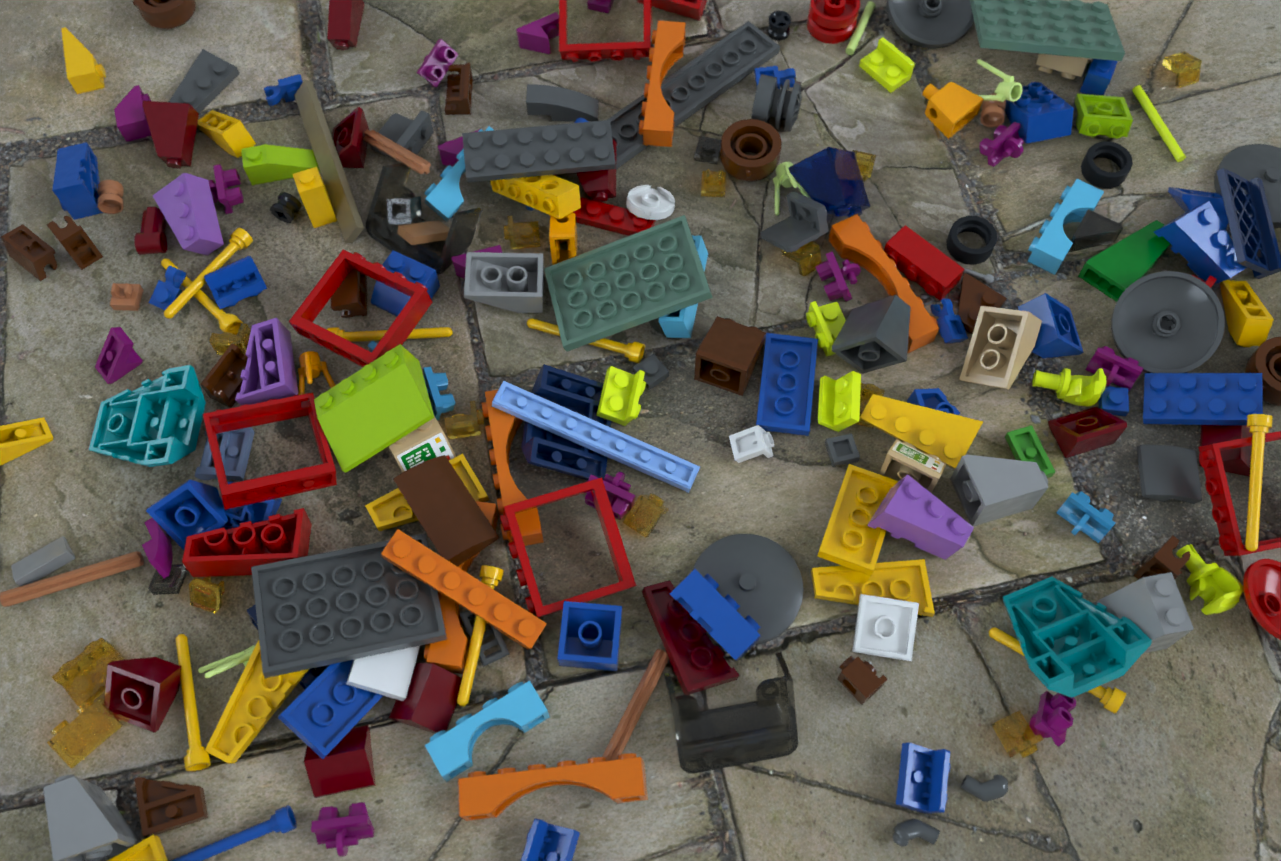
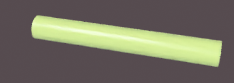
[845,1,876,55]

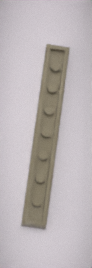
[294,80,364,243]

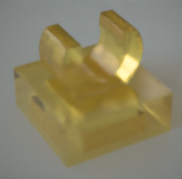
[847,150,876,182]
[701,169,726,197]
[189,576,225,613]

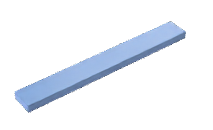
[492,381,700,493]

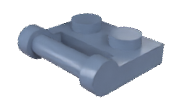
[194,427,255,481]

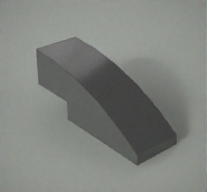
[526,84,599,121]

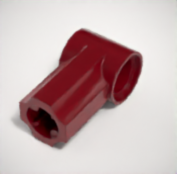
[134,206,168,255]

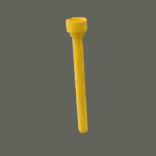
[164,228,253,319]
[161,258,243,337]
[527,318,645,364]
[327,327,453,342]
[1245,414,1273,551]
[457,565,504,707]
[989,627,1126,714]
[176,634,211,772]

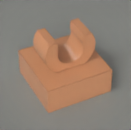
[110,283,144,311]

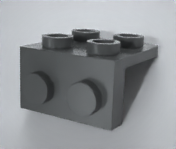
[370,110,434,160]
[761,191,829,252]

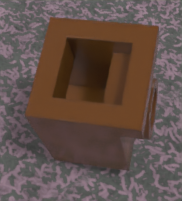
[837,655,887,705]

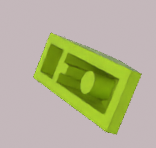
[241,144,320,186]

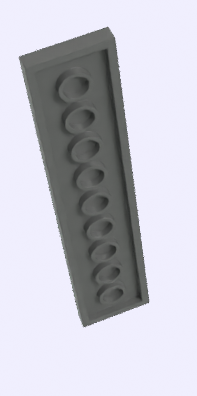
[607,21,780,169]

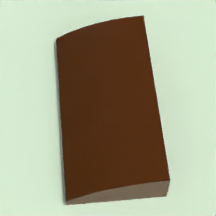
[393,455,499,567]

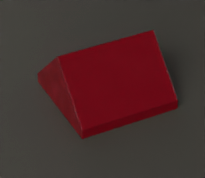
[332,106,370,168]
[1048,407,1127,458]
[1199,425,1252,477]
[389,663,462,734]
[304,725,376,798]

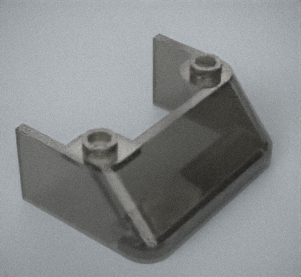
[365,163,483,275]
[664,652,798,773]

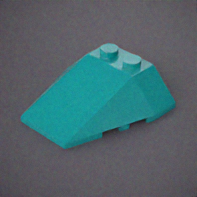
[88,365,206,467]
[1003,576,1152,698]

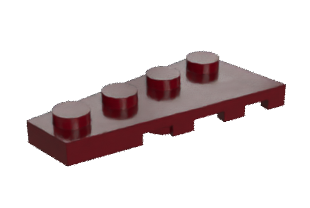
[642,580,740,696]

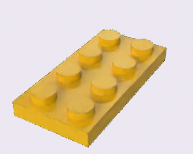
[817,464,899,576]

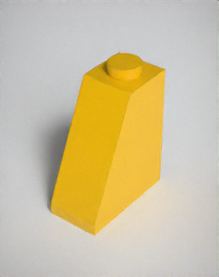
[293,167,337,228]

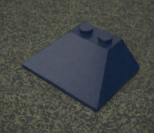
[521,364,611,480]

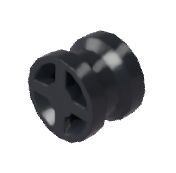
[767,11,791,41]
[270,192,302,223]

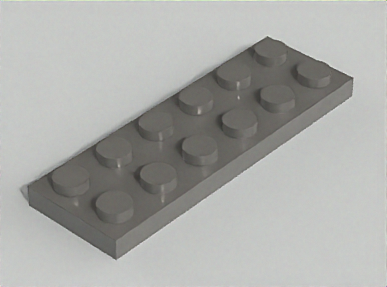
[462,120,616,183]

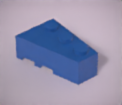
[52,142,103,220]
[1154,201,1247,284]
[670,569,762,661]

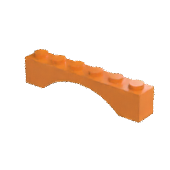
[639,20,686,147]
[828,214,939,353]
[481,389,544,546]
[424,501,499,674]
[381,529,547,649]
[458,753,648,821]

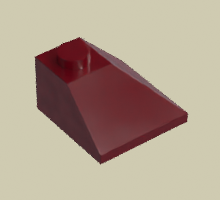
[103,657,181,733]

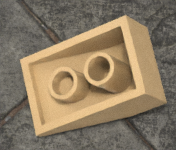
[959,306,1042,390]

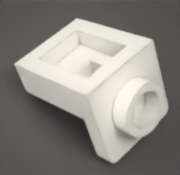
[729,425,774,463]

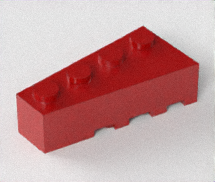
[182,508,312,577]

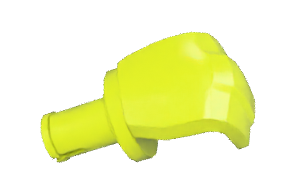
[1032,368,1107,407]
[1176,544,1243,615]

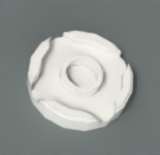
[626,185,675,220]

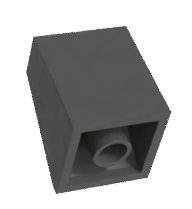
[832,295,911,374]

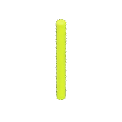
[1132,85,1186,162]

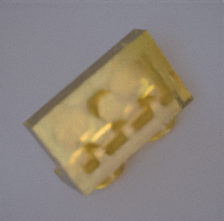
[52,638,125,709]
[47,697,123,769]

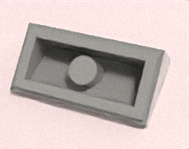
[11,536,76,586]

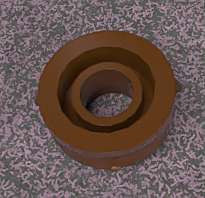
[133,0,196,29]
[720,119,782,181]
[1245,337,1281,406]

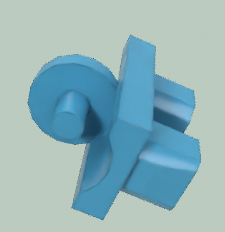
[423,367,455,420]
[1056,491,1116,543]

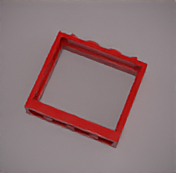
[559,0,652,62]
[289,249,433,367]
[203,393,337,510]
[1199,431,1281,556]
[500,477,636,618]

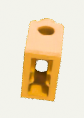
[922,82,983,139]
[549,212,577,265]

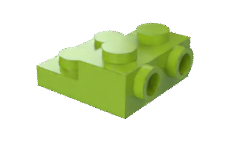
[1074,94,1133,139]

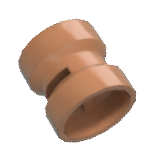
[980,93,1006,128]
[97,180,124,214]

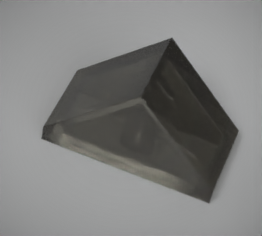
[1068,209,1123,253]

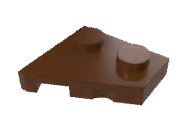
[957,273,1007,334]
[134,777,208,838]

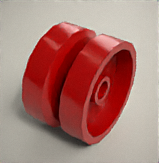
[807,0,860,44]

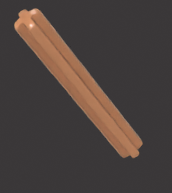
[363,130,431,175]
[0,551,144,607]
[602,649,669,761]

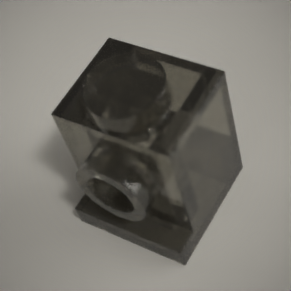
[386,196,422,224]

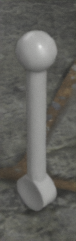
[963,268,994,284]

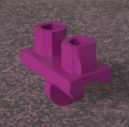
[417,39,458,88]
[979,122,1024,167]
[209,164,244,214]
[815,251,861,302]
[1085,346,1143,391]
[585,471,636,520]
[1029,691,1076,747]
[311,802,374,857]

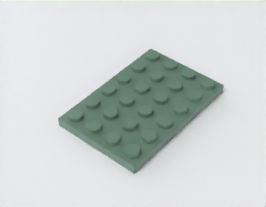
[970,0,1125,61]
[544,215,713,352]

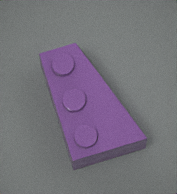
[153,173,224,255]
[235,318,299,405]
[867,474,974,560]

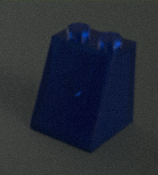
[788,147,870,218]

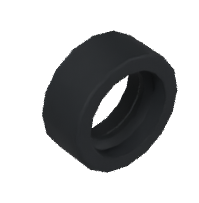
[1081,141,1133,189]
[946,216,997,265]

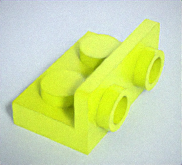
[859,37,915,93]
[806,301,846,357]
[596,366,646,426]
[818,371,861,432]

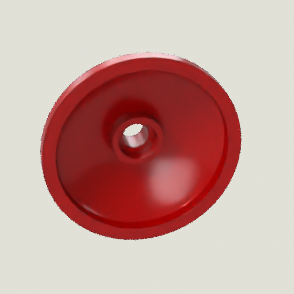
[1243,559,1281,640]

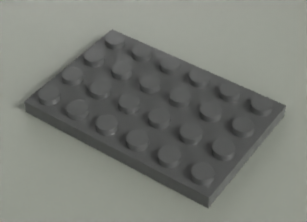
[251,533,447,678]

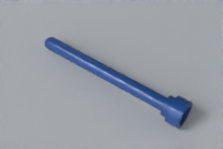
[170,805,297,861]

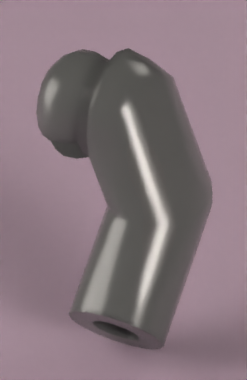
[960,774,1008,802]
[892,819,940,847]

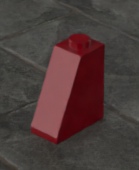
[327,0,364,50]
[142,101,199,169]
[576,138,617,202]

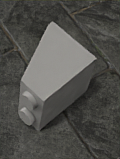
[950,455,1048,526]
[1093,572,1194,653]
[43,775,141,861]

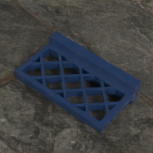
[1217,168,1281,279]

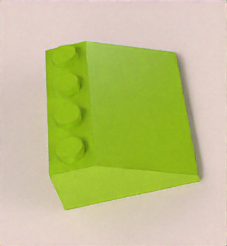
[314,344,435,473]

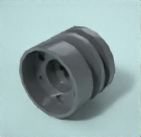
[751,74,802,132]

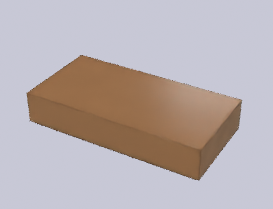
[397,220,454,245]

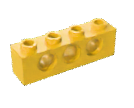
[490,175,581,219]

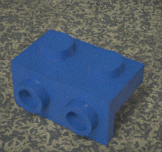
[204,256,267,309]
[896,742,950,814]
[520,818,580,861]

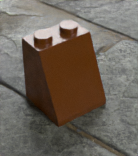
[694,316,766,396]

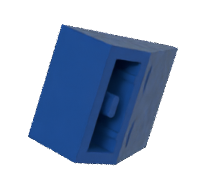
[1004,82,1074,144]

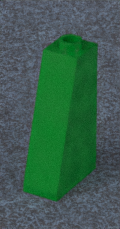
[1078,220,1171,302]

